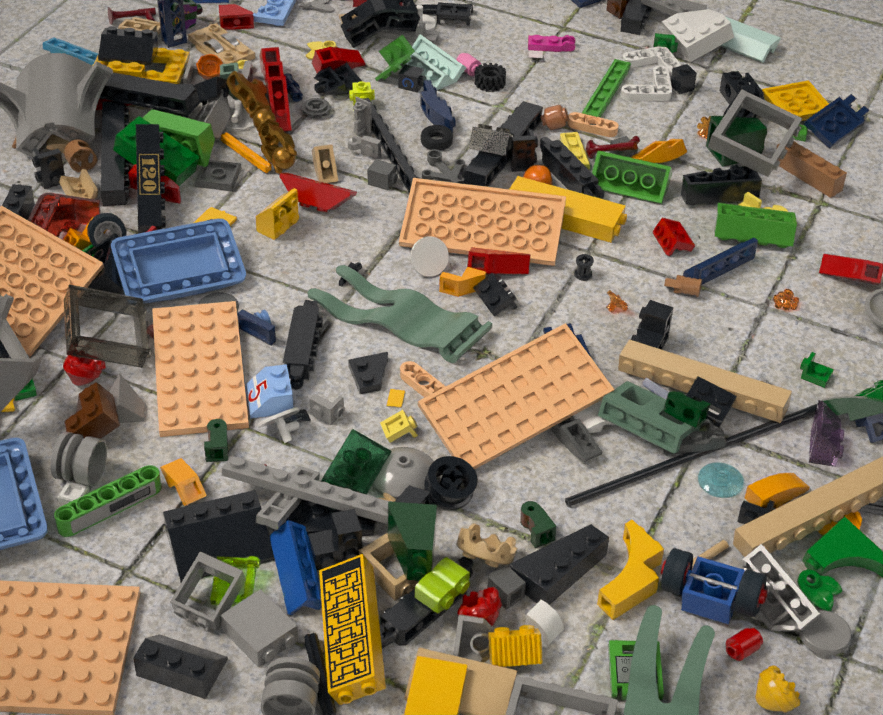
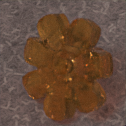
[697,116,710,139]
[773,289,799,311]
[606,290,628,313]

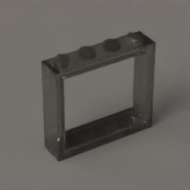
[63,285,151,368]

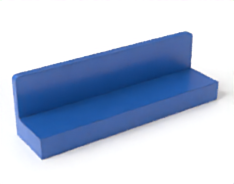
[270,520,322,615]

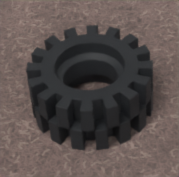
[474,63,506,92]

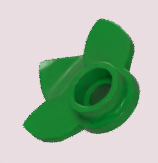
[797,569,842,612]

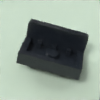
[31,148,65,189]
[473,273,518,317]

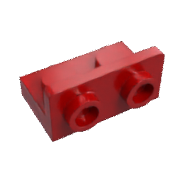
[653,217,695,256]

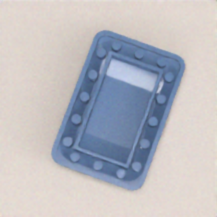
[111,219,246,304]
[0,438,48,550]

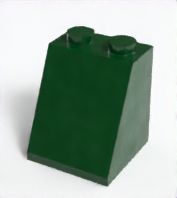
[706,116,767,167]
[388,501,437,582]

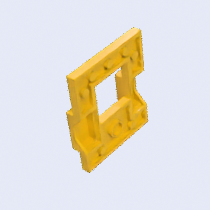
[93,48,190,84]

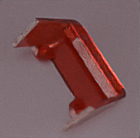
[28,193,101,238]

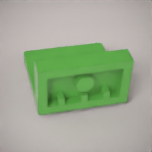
[375,34,415,81]

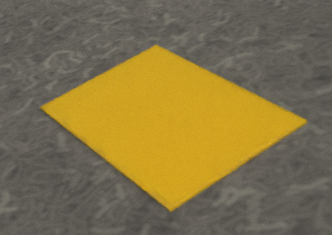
[386,389,405,407]

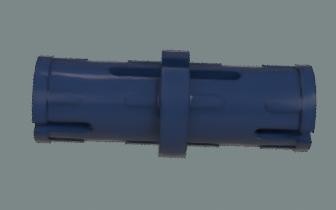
[284,73,303,102]

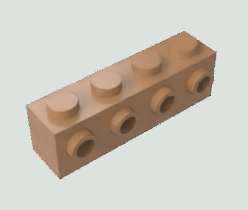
[776,141,847,198]

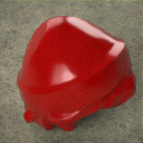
[63,348,106,386]
[457,587,502,626]

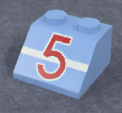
[245,364,293,419]

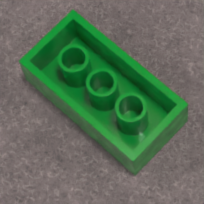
[113,116,199,186]

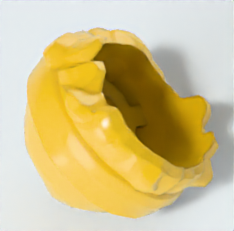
[755,665,801,713]

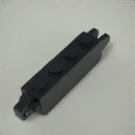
[540,137,604,199]
[283,300,323,390]
[380,556,474,649]

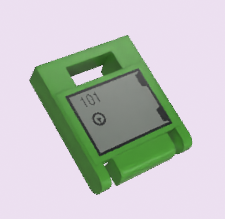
[608,640,664,700]

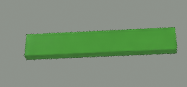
[582,59,631,118]

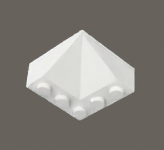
[662,9,734,63]

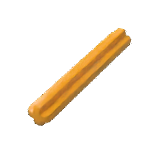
[221,132,272,173]

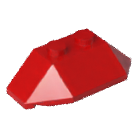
[280,173,357,212]

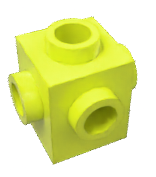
[349,81,375,106]

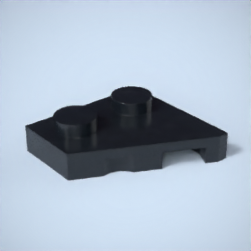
[348,352,388,394]

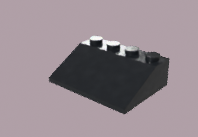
[163,490,275,583]

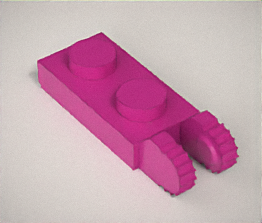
[528,35,575,52]

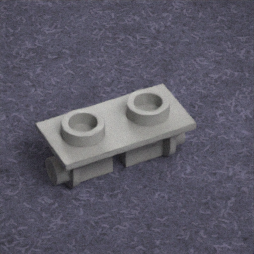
[353,97,372,136]

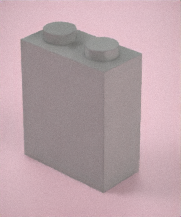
[220,589,298,667]

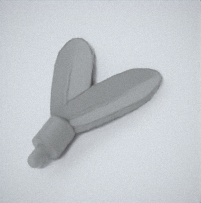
[298,0,334,13]

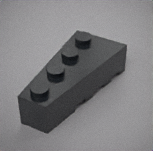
[681,164,762,205]
[510,524,609,605]

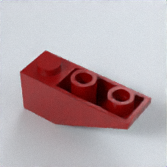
[312,47,365,73]
[467,247,531,274]
[819,254,883,286]

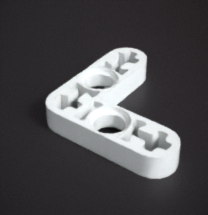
[622,46,681,79]
[621,65,672,101]

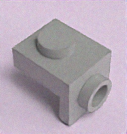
[309,394,345,425]

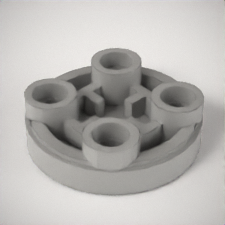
[799,610,851,659]

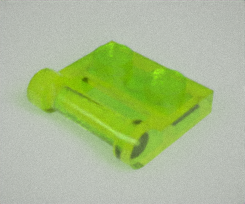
[210,556,260,606]

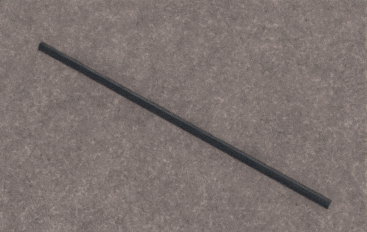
[565,402,823,507]

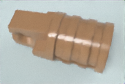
[664,275,702,297]

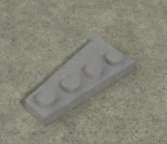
[641,0,707,16]

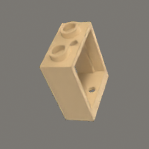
[359,533,433,601]

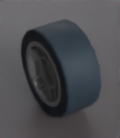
[87,213,127,247]

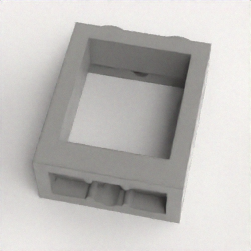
[170,552,246,630]

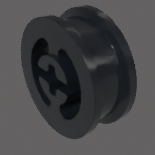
[424,456,478,510]

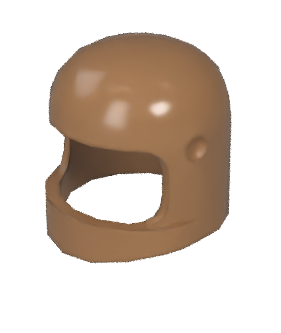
[64,139,97,172]

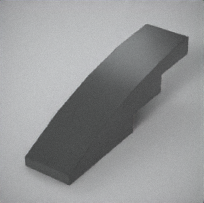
[550,416,602,462]

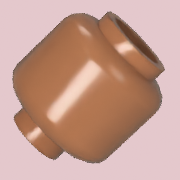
[541,105,569,130]

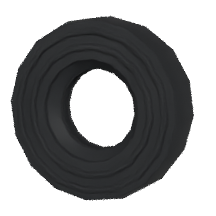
[420,125,453,151]

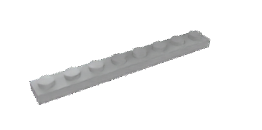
[222,456,393,524]

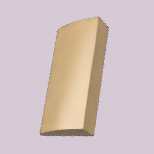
[405,647,517,715]

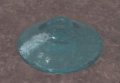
[698,462,744,498]

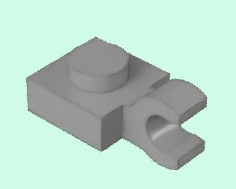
[348,135,381,159]

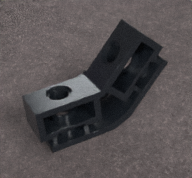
[340,0,420,48]
[719,71,764,118]

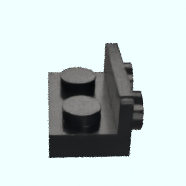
[510,130,538,172]

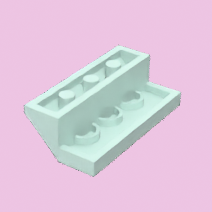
[720,17,781,63]
[404,34,467,90]

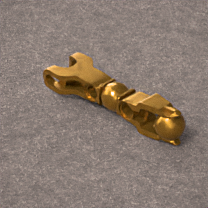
[227,71,297,174]

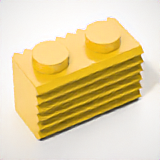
[488,625,543,667]

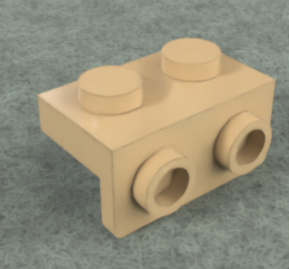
[59,169,98,206]

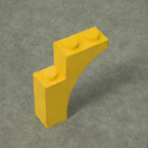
[597,520,664,620]

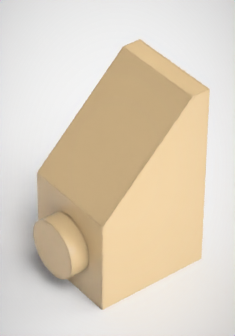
[311,144,338,183]

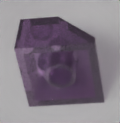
[808,400,845,467]

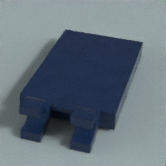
[804,94,869,148]

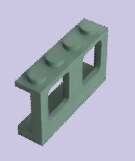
[598,381,701,454]

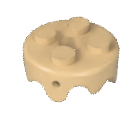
[456,523,518,568]

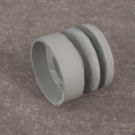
[50,432,107,486]
[261,657,320,715]

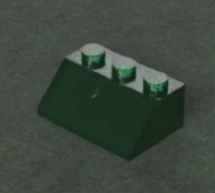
[321,429,392,495]

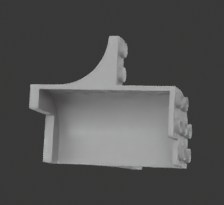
[0,53,113,157]

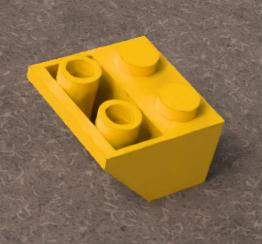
[255,188,299,240]

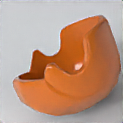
[196,54,223,80]
[523,165,553,185]

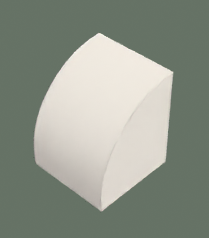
[525,600,563,645]

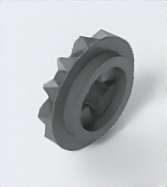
[302,98,330,118]

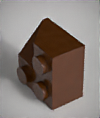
[64,382,120,439]

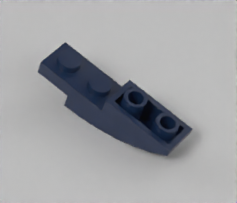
[420,80,456,133]

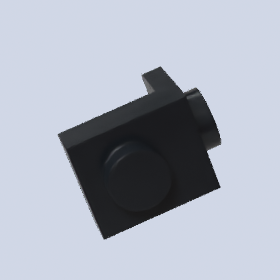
[737,500,774,524]

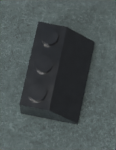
[98,26,158,65]
[82,233,123,297]
[133,634,228,699]

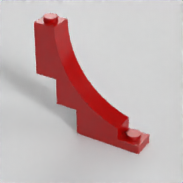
[259,47,292,132]

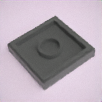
[195,160,242,191]

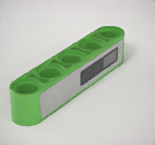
[54,465,162,537]

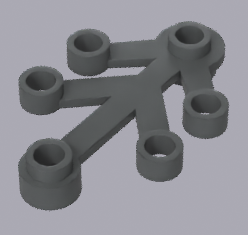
[422,149,465,184]

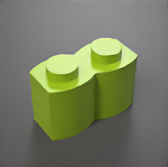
[415,557,470,614]

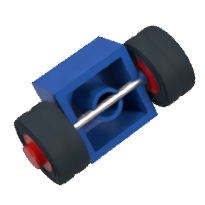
[661,548,768,625]

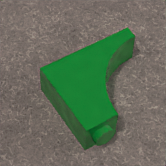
[802,517,883,577]

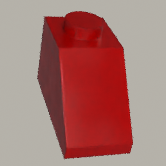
[219,4,254,30]

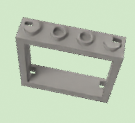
[708,90,802,177]
[506,676,618,715]

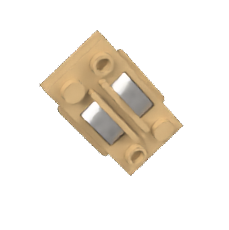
[188,23,255,64]

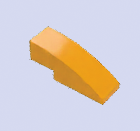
[631,139,687,163]
[745,473,810,509]

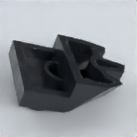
[314,63,362,95]

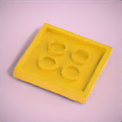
[762,80,829,121]

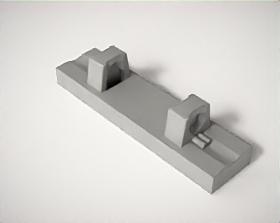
[374,23,439,45]
[256,466,320,530]

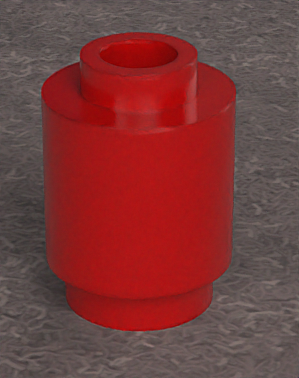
[726,628,763,661]

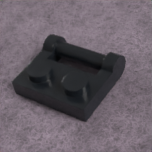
[686,376,737,428]

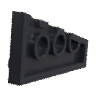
[286,500,377,536]

